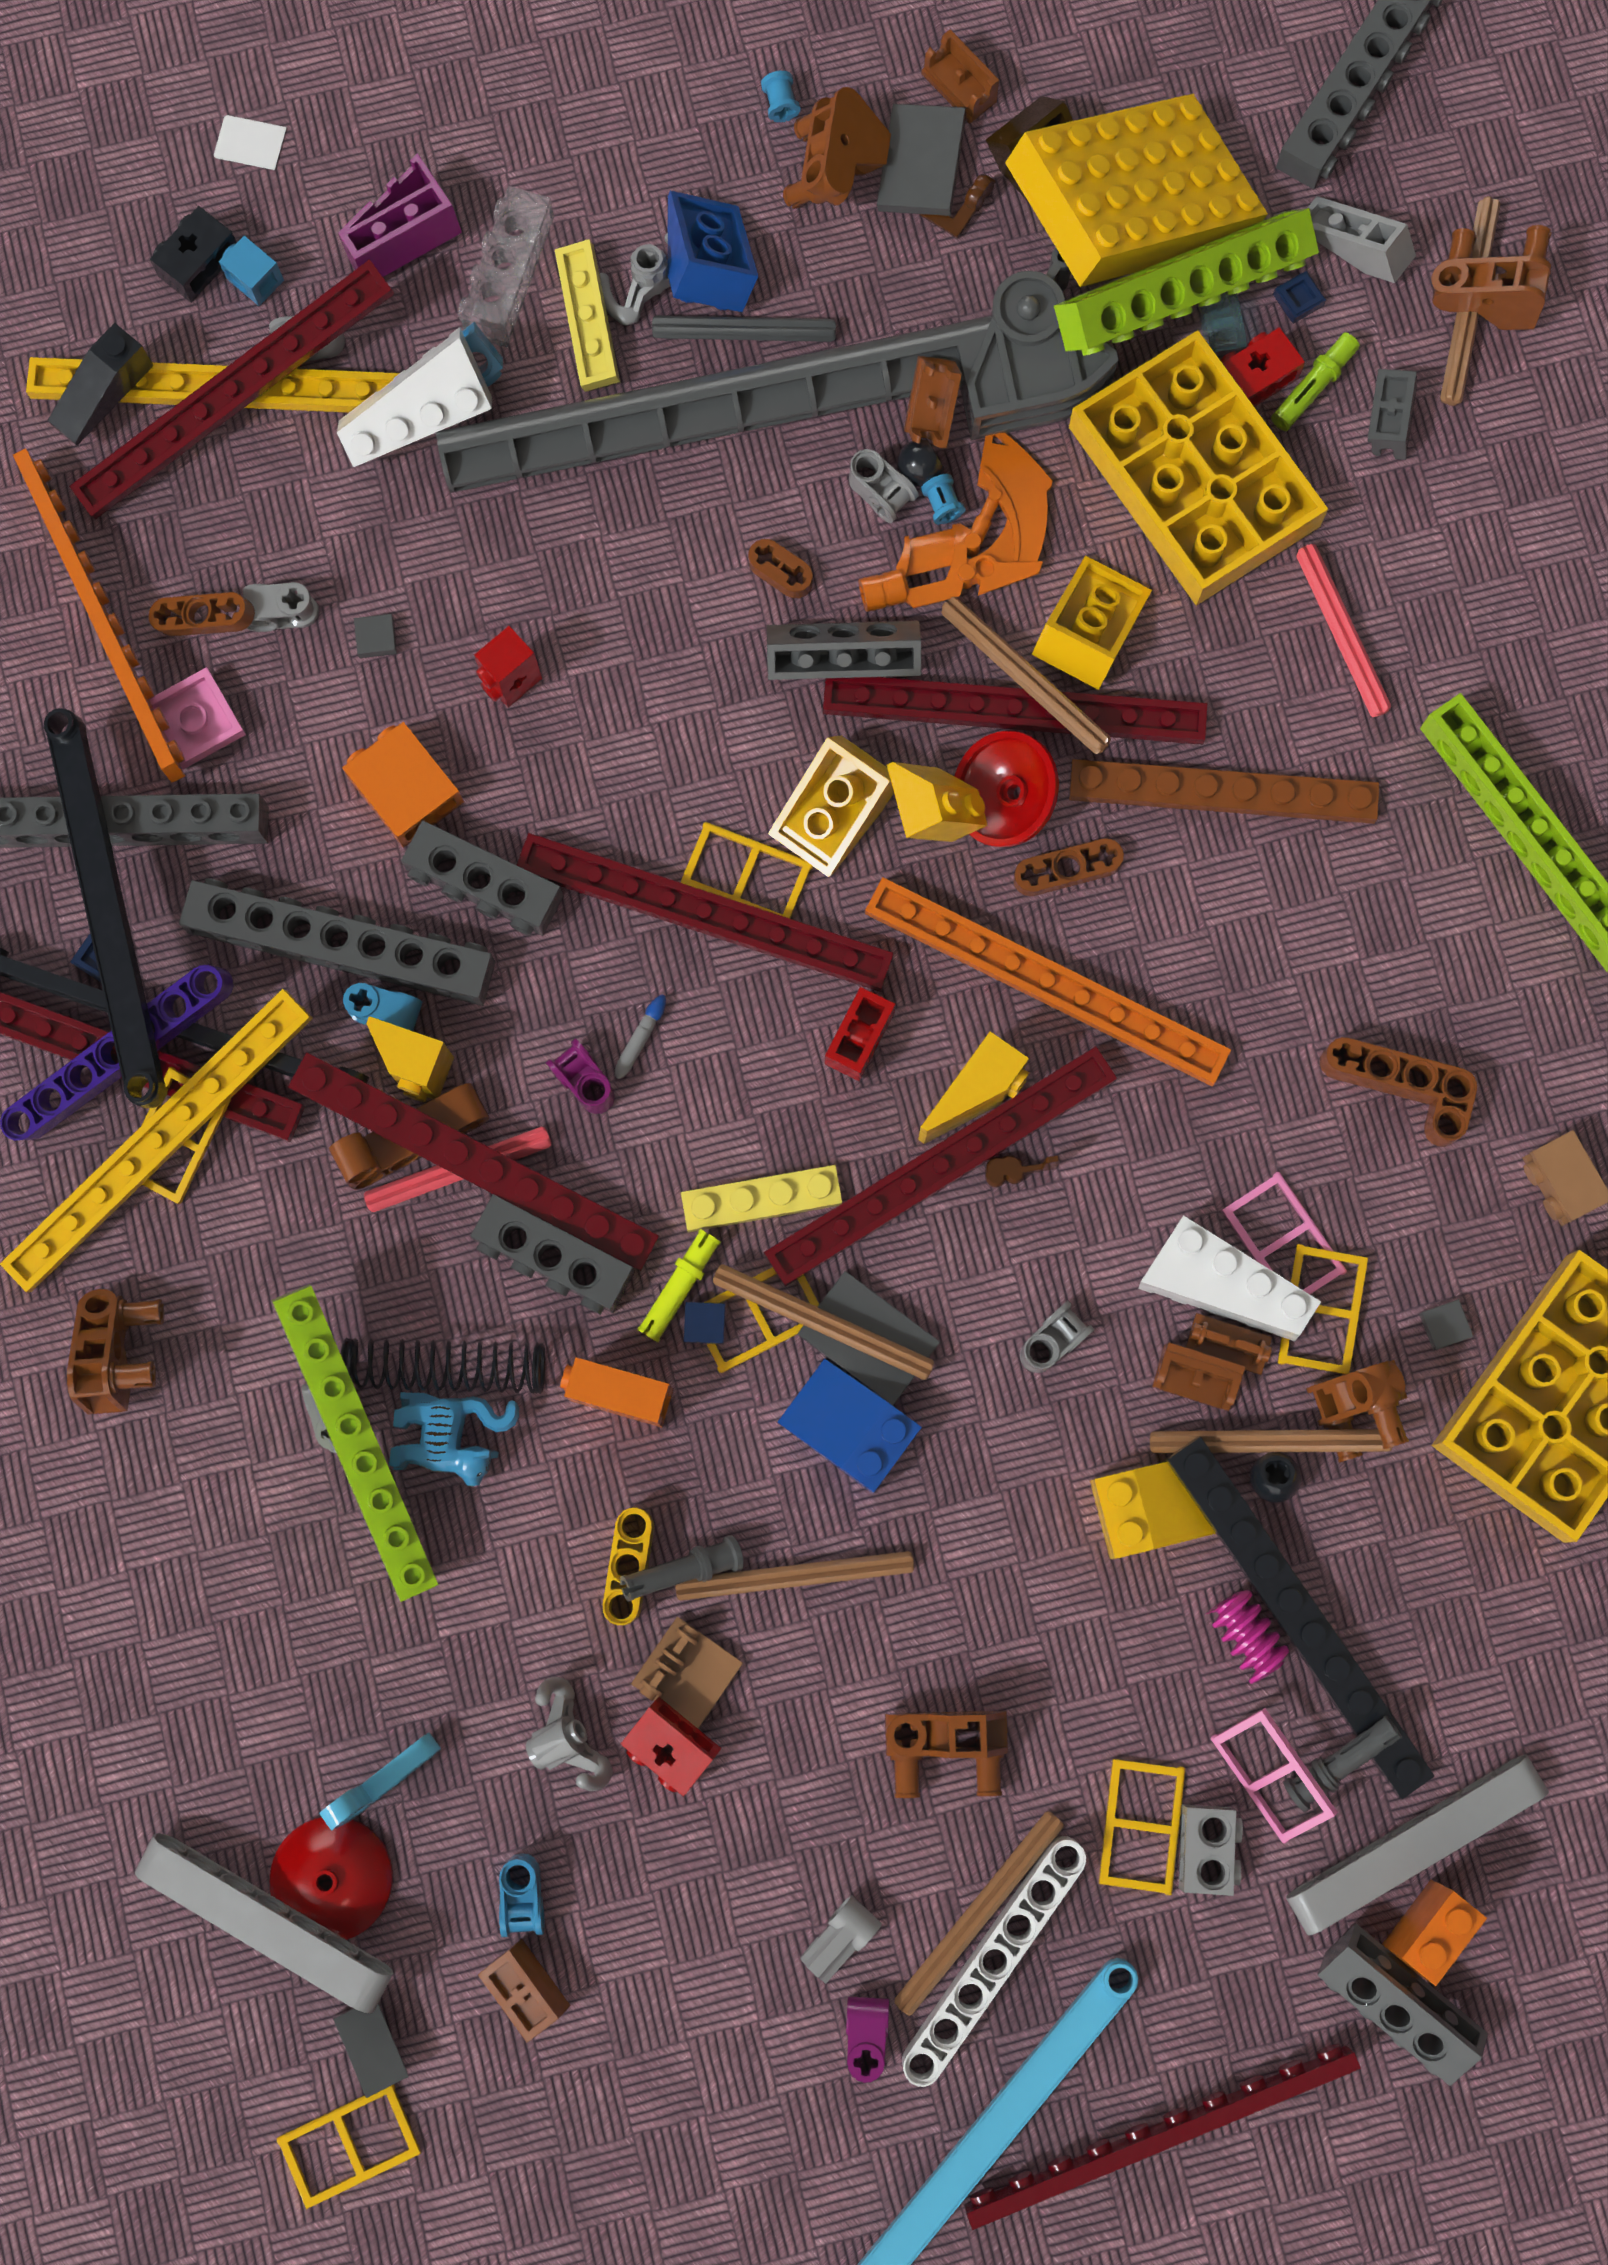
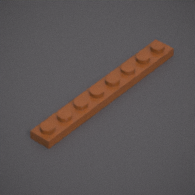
[1069,759,1379,824]

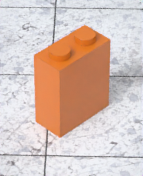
[342,722,464,848]
[560,1357,674,1428]
[1382,1880,1487,1986]

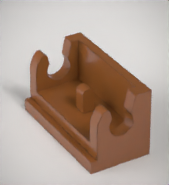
[921,29,999,124]
[904,356,962,448]
[1152,1342,1246,1411]
[478,1938,571,2043]

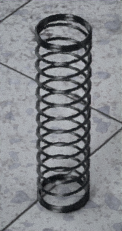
[340,1337,545,1394]

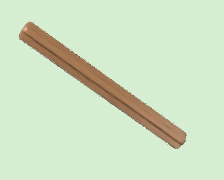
[1440,196,1500,406]
[941,597,1111,754]
[713,1264,934,1380]
[1150,1429,1393,1453]
[675,1551,914,1601]
[894,1811,1064,2016]

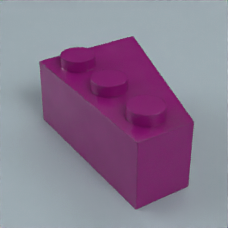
[338,153,462,277]

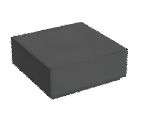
[354,614,397,659]
[1419,1299,1474,1351]

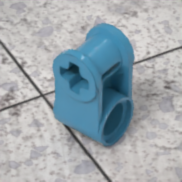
[343,983,423,1031]
[499,1853,545,1937]

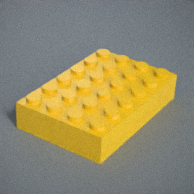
[1005,94,1268,287]
[1069,330,1328,606]
[1431,1250,1608,1543]

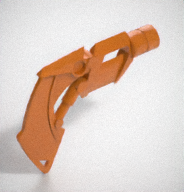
[858,432,1052,612]

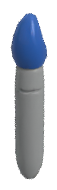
[615,994,666,1079]

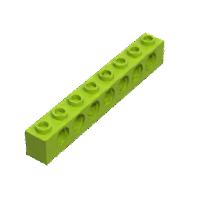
[1054,208,1319,356]
[1420,693,1608,972]
[271,1284,438,1602]

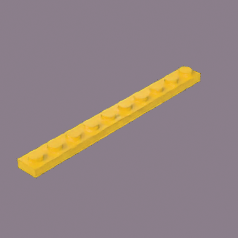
[26,357,399,413]
[0,989,313,1292]

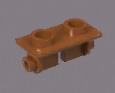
[1185,1313,1272,1375]

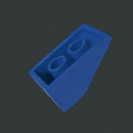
[667,190,758,312]
[777,1358,922,1494]

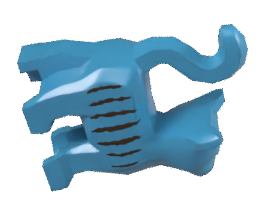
[389,1392,520,1487]

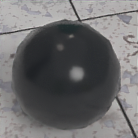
[897,439,944,488]
[1250,1452,1302,1503]

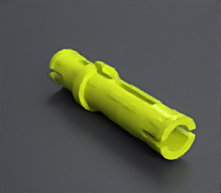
[637,1229,721,1343]

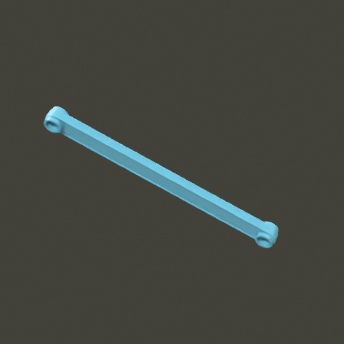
[857,1958,1138,2265]

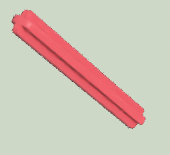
[1296,544,1391,717]
[364,1127,551,1212]

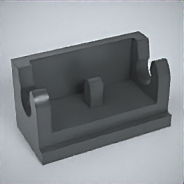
[1367,369,1417,460]
[333,2005,409,2098]

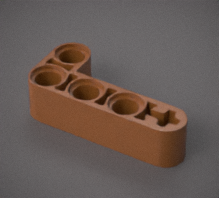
[1320,1037,1477,1147]
[329,1083,490,1190]

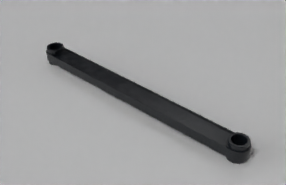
[44,708,167,1109]
[0,948,369,1083]

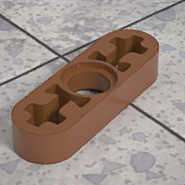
[149,592,255,636]
[1013,838,1124,896]

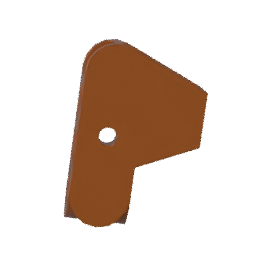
[783,87,891,209]
[1431,225,1552,330]
[67,1289,165,1415]
[1306,1360,1409,1463]
[885,1711,1008,1798]

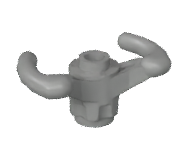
[599,233,671,326]
[526,1677,613,1791]

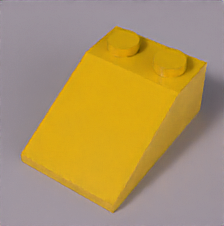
[1031,555,1152,690]
[768,735,894,877]
[918,1031,1030,1144]
[1090,1462,1216,1559]

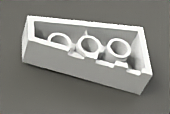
[337,327,492,467]
[1138,1215,1321,1341]

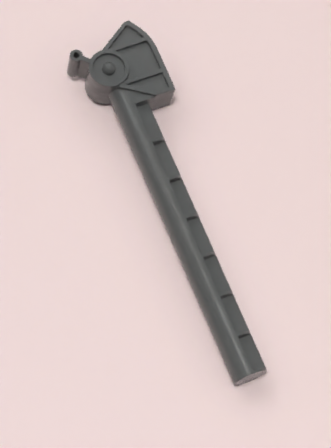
[436,248,1118,493]

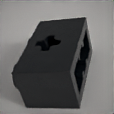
[150,206,237,303]

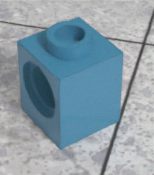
[219,236,284,306]
[462,322,503,387]

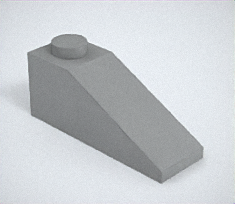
[1308,196,1416,283]

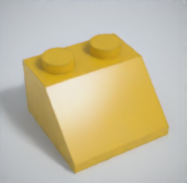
[887,762,988,842]
[366,1016,454,1102]

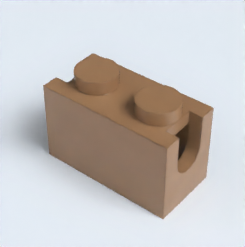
[1522,1130,1608,1226]

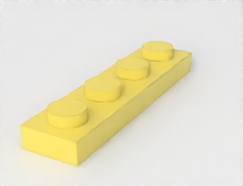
[555,239,620,392]
[681,1165,842,1233]

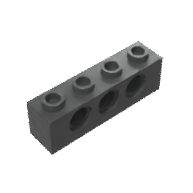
[767,621,921,680]
[401,820,564,936]
[470,1195,635,1315]
[1318,1923,1488,2086]

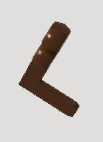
[919,174,996,239]
[985,1155,1060,1187]

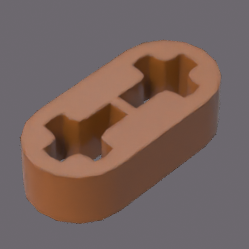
[748,539,813,599]

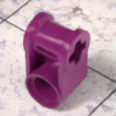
[545,1038,615,1114]
[846,1997,889,2083]

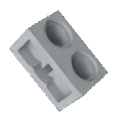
[1178,1804,1243,1896]

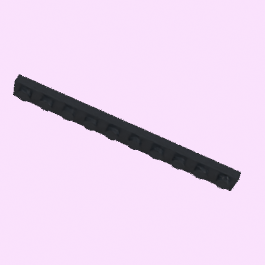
[1165,1437,1435,1799]

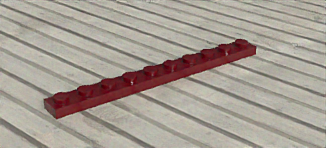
[69,259,395,520]
[823,677,1208,745]
[517,833,894,992]
[0,992,305,1143]
[764,1046,1117,1287]
[288,1052,659,1271]
[964,2044,1361,2230]

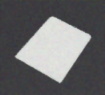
[214,115,287,170]

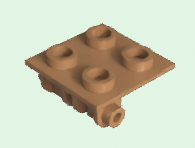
[631,1616,743,1729]

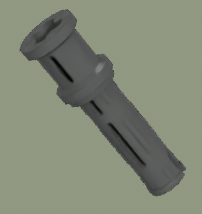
[620,1535,743,1601]
[1283,1716,1402,1813]

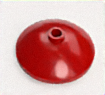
[954,731,1059,848]
[269,1817,393,1940]

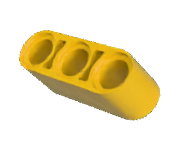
[602,1508,654,1625]

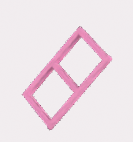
[1221,1172,1347,1294]
[1211,1708,1338,1844]

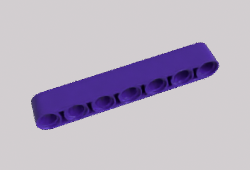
[0,965,234,1141]

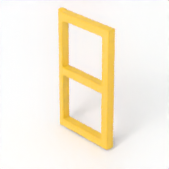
[680,822,813,919]
[141,1067,231,1204]
[1278,1244,1368,1374]
[704,1267,819,1373]
[1098,1759,1186,1895]
[277,2084,421,2209]

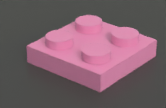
[149,667,246,770]

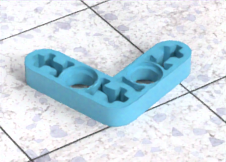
[319,1733,441,1831]

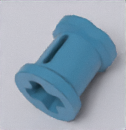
[761,70,801,122]
[921,474,966,525]

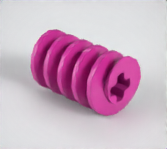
[1205,1590,1289,1684]

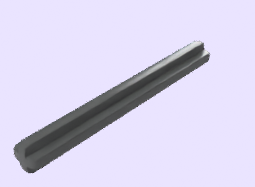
[652,315,836,342]

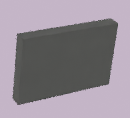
[877,104,966,216]
[797,1271,940,1405]

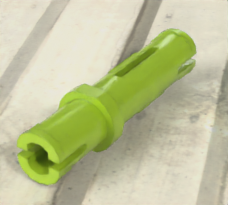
[1271,332,1360,431]

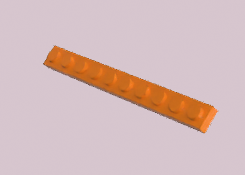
[13,448,185,783]
[865,877,1231,1087]

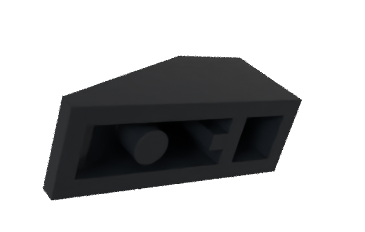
[48,322,153,446]

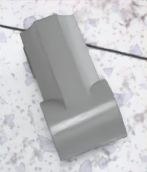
[800,1895,882,1984]

